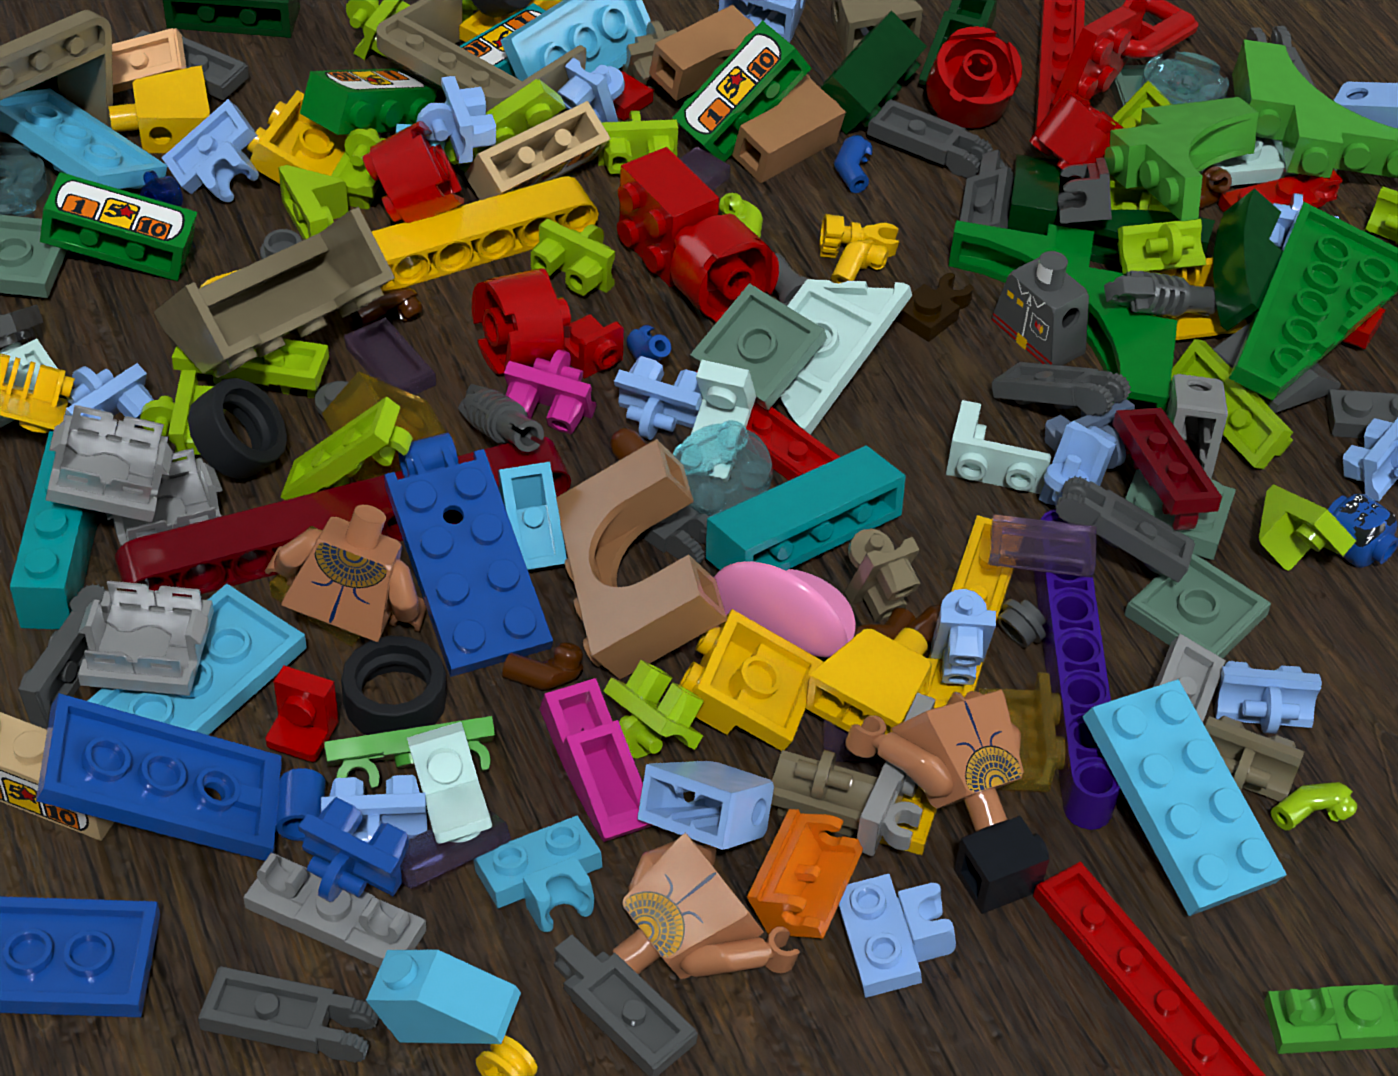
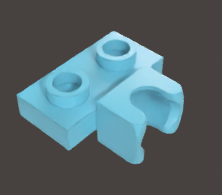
[473,816,603,932]

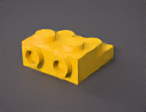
[247,90,349,184]
[679,609,824,751]

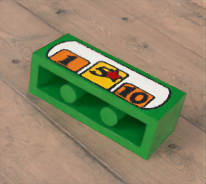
[672,20,812,165]
[300,68,438,135]
[40,172,198,281]

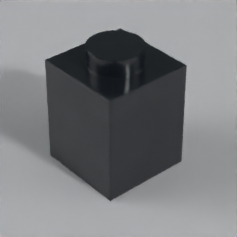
[954,816,1049,914]

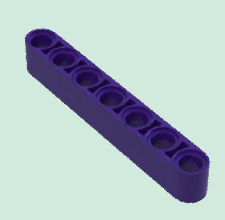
[1032,510,1120,830]

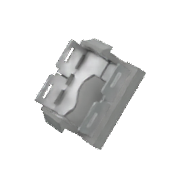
[46,405,173,522]
[105,448,223,547]
[78,581,214,696]

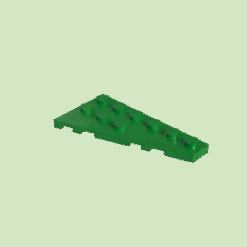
[1229,202,1398,400]

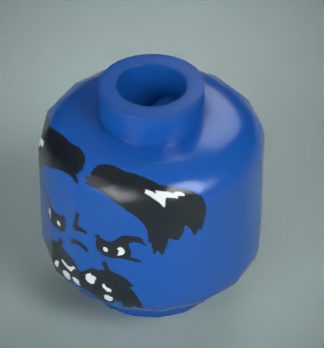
[1328,494,1398,568]

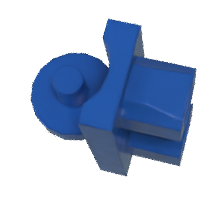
[298,797,409,902]

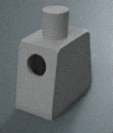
[1165,374,1228,479]

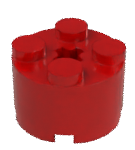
[926,26,1022,128]
[1029,89,1124,179]
[362,121,464,223]
[670,213,779,322]
[472,268,571,374]

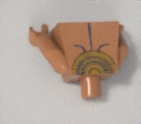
[265,505,426,642]
[846,690,1024,832]
[613,832,800,979]

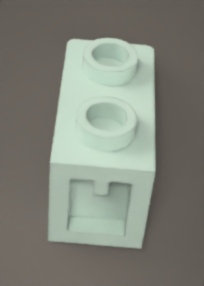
[681,360,756,483]
[946,400,1051,494]
[407,722,492,843]

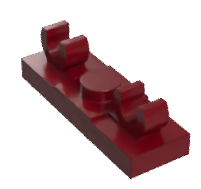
[1112,408,1222,531]

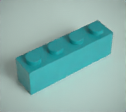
[10,431,101,629]
[706,445,906,571]

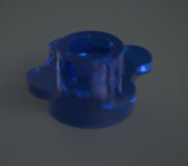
[140,170,183,207]

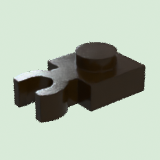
[895,273,974,342]

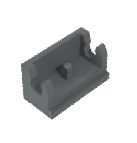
[1058,158,1112,223]

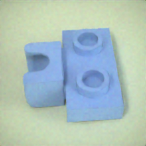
[162,99,259,203]
[838,874,956,998]

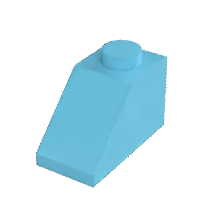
[366,950,521,1044]

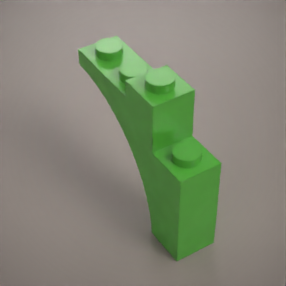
[1232,39,1398,178]
[1104,97,1259,221]

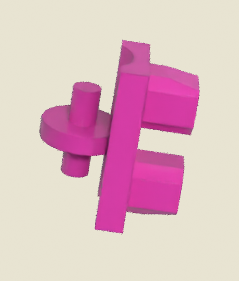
[504,349,596,434]

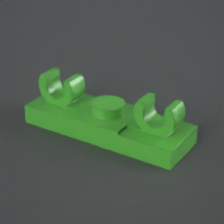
[324,716,495,790]
[1264,984,1398,1054]

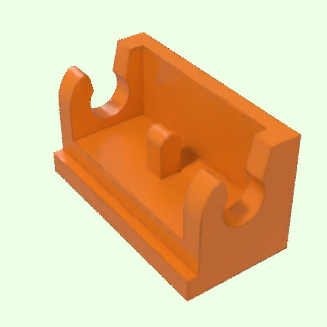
[747,809,863,939]

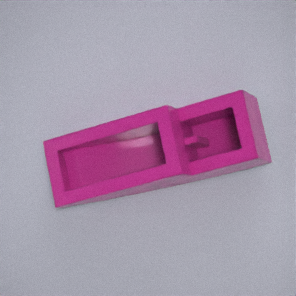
[540,678,654,842]

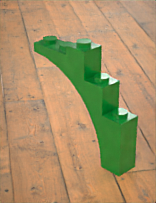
[948,220,1178,412]

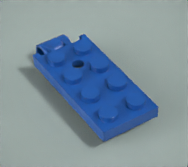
[384,432,553,677]
[36,693,326,861]
[0,896,160,1017]

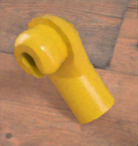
[831,239,889,284]

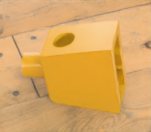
[108,65,210,153]
[806,628,932,734]

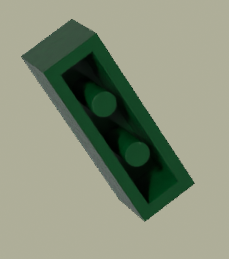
[163,0,300,38]
[820,10,927,135]

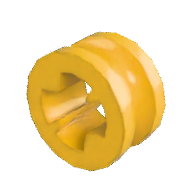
[476,1035,538,1076]

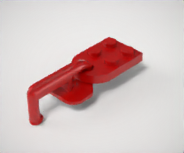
[1052,0,1199,105]

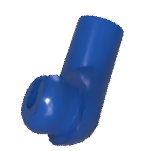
[834,135,873,193]
[627,325,671,362]

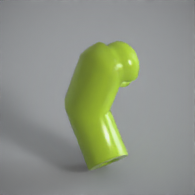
[719,193,763,238]
[1271,782,1357,831]

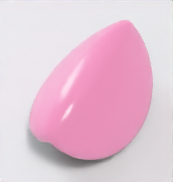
[714,561,855,658]

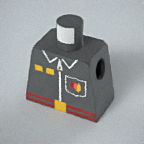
[991,251,1089,366]

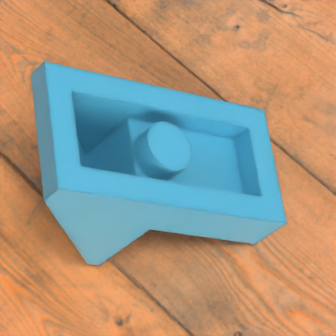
[498,462,567,571]

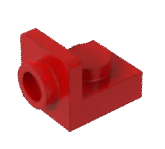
[564,314,624,379]
[265,665,339,762]

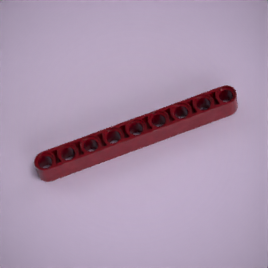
[115,436,571,597]

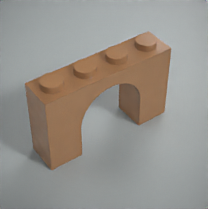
[649,4,846,183]
[556,439,727,680]

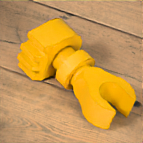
[819,214,899,258]

